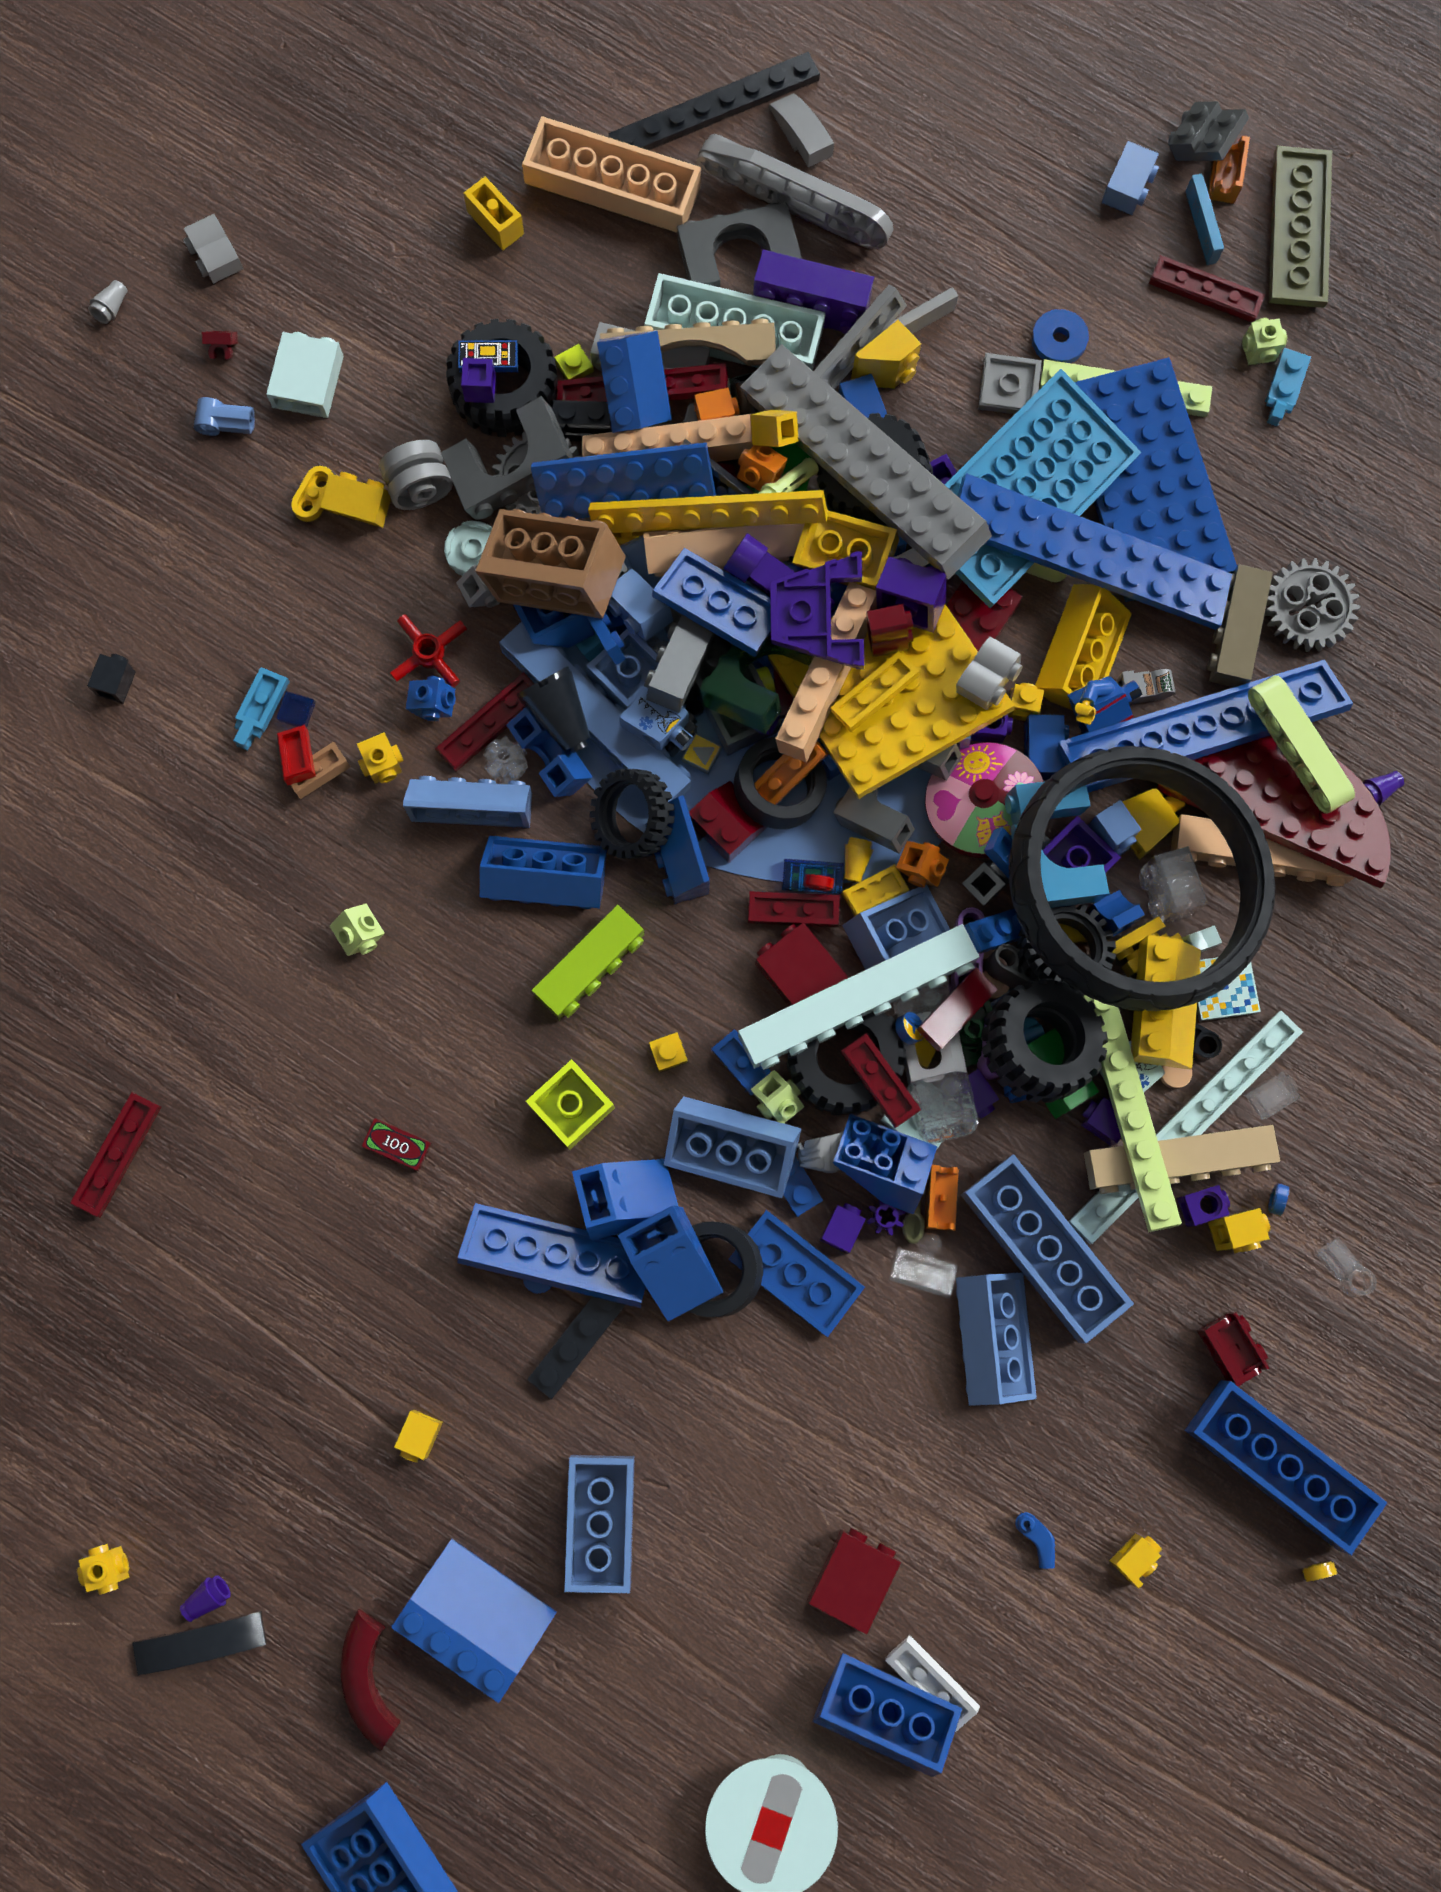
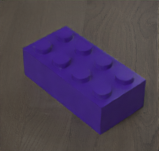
[753,249,874,335]

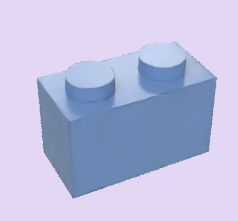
[1101,141,1159,215]
[607,569,673,642]
[1088,800,1142,856]

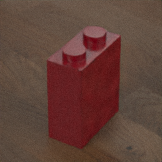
[755,922,848,1006]
[807,1528,901,1635]

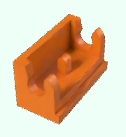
[1208,136,1250,204]
[925,1165,959,1231]

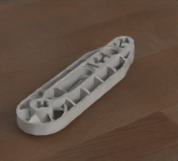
[696,134,893,249]

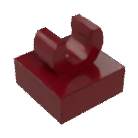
[202,331,238,359]

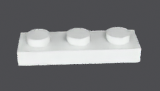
[885,1635,980,1732]

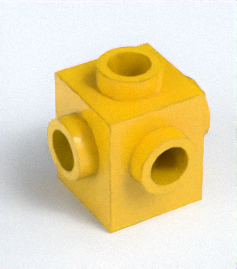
[357,732,404,783]
[77,1544,129,1595]

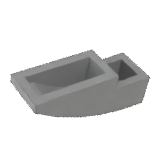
[769,93,834,167]

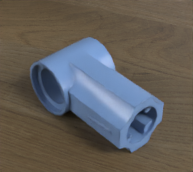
[194,397,255,436]

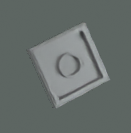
[978,353,1042,414]

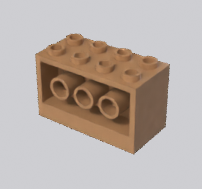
[476,509,626,619]

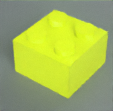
[526,1059,615,1150]

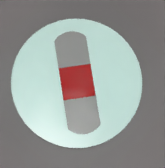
[705,1754,838,1892]

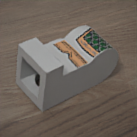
[1116,669,1176,705]

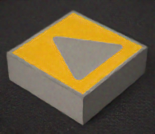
[682,733,722,774]

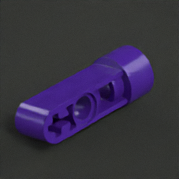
[723,533,836,610]

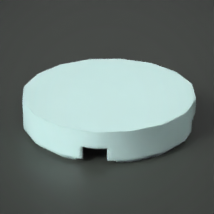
[444,521,492,576]

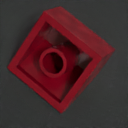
[689,781,767,863]

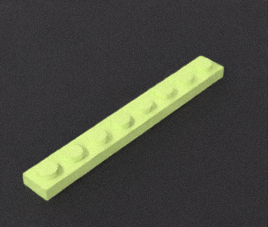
[1083,995,1182,1232]

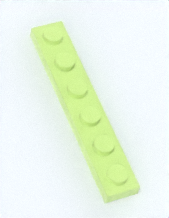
[1039,359,1212,417]

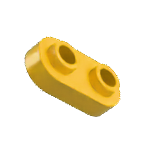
[291,466,333,522]

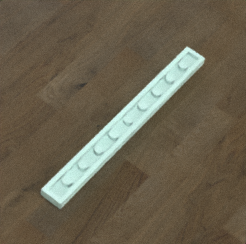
[1068,1011,1303,1244]

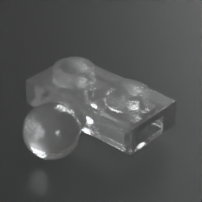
[889,1233,958,1298]

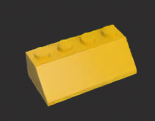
[1035,584,1132,710]
[1131,935,1201,1070]

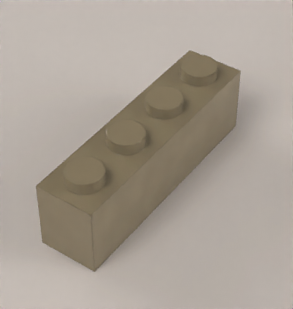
[1207,564,1273,687]

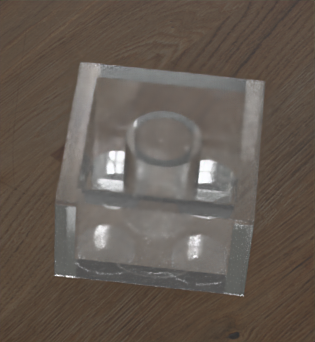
[1139,846,1208,924]

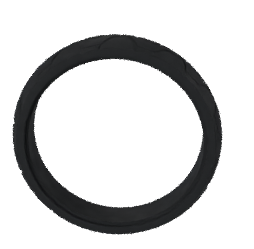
[1009,746,1275,1011]

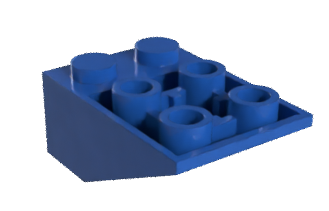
[833,1114,937,1214]
[572,1159,678,1241]
[618,1205,724,1321]

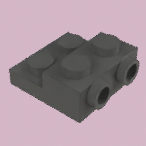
[1168,101,1249,161]

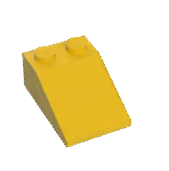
[792,510,899,591]

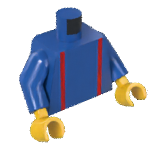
[1067,676,1142,734]

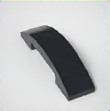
[132,1611,267,1675]

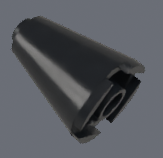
[517,666,590,754]

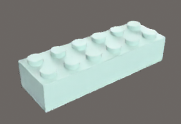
[645,273,825,370]

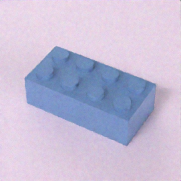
[564,1455,635,1593]

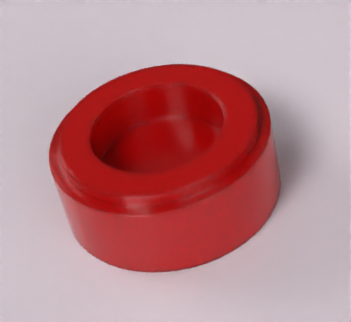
[803,874,835,891]

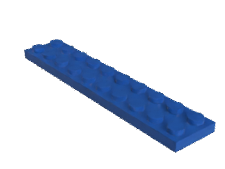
[958,473,1232,630]
[1057,660,1353,793]

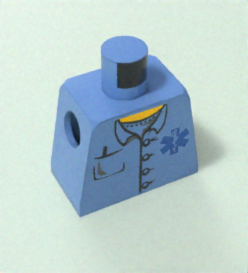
[619,688,694,751]

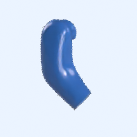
[1015,1512,1055,1569]

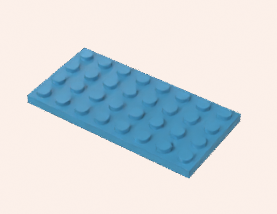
[945,369,1141,608]

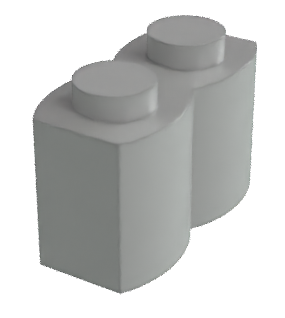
[183,214,243,283]
[956,636,1023,710]

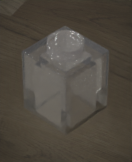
[1245,1072,1301,1120]

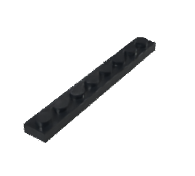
[608,52,820,150]

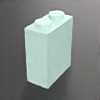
[266,332,344,418]

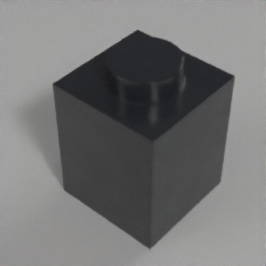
[87,654,136,704]

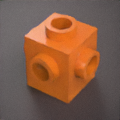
[737,445,788,491]
[896,841,949,888]

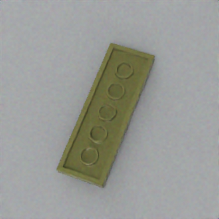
[1269,146,1332,308]

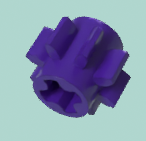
[866,1199,905,1236]

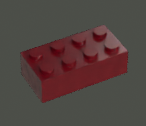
[946,581,1023,651]

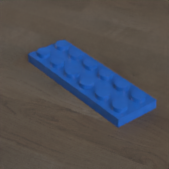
[531,442,716,519]
[457,1203,646,1308]

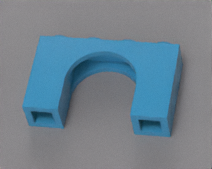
[1005,782,1110,908]

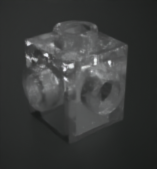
[483,736,528,784]

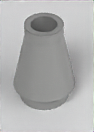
[88,280,128,324]

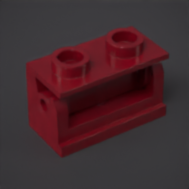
[1197,1312,1270,1387]

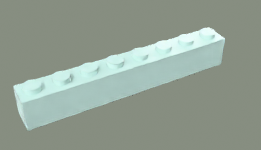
[738,924,980,1070]

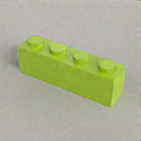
[532,905,644,1020]

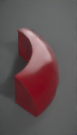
[340,1609,401,1751]

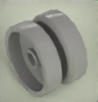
[379,440,453,510]

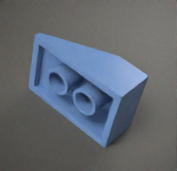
[842,885,950,970]

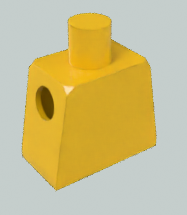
[1123,788,1185,860]

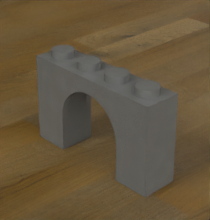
[677,202,802,287]
[441,396,573,521]
[833,744,962,854]

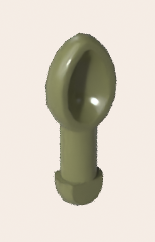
[902,1199,925,1244]

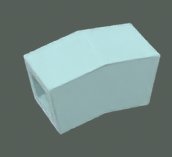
[1182,925,1222,952]

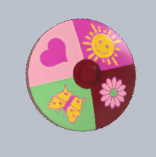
[925,742,1043,858]

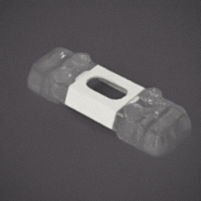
[892,976,978,1143]

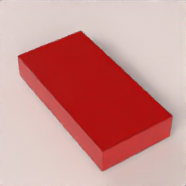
[277,725,316,785]

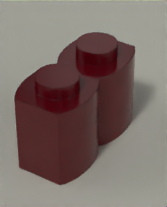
[866,604,913,657]

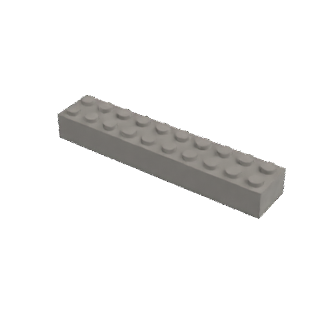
[740,344,992,580]

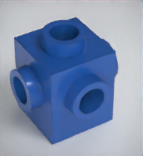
[406,676,456,722]

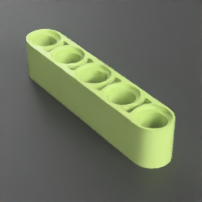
[1248,675,1355,814]

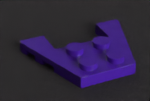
[770,551,864,669]

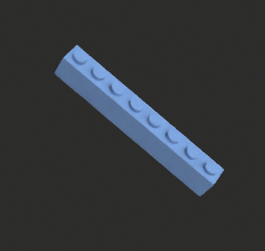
[499,622,691,802]

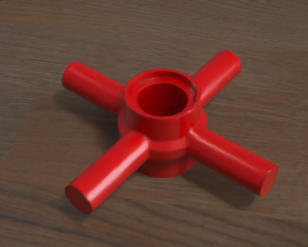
[390,614,467,687]

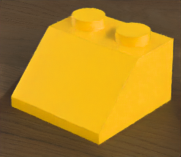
[851,320,921,388]

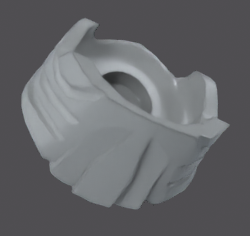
[798,1131,844,1173]

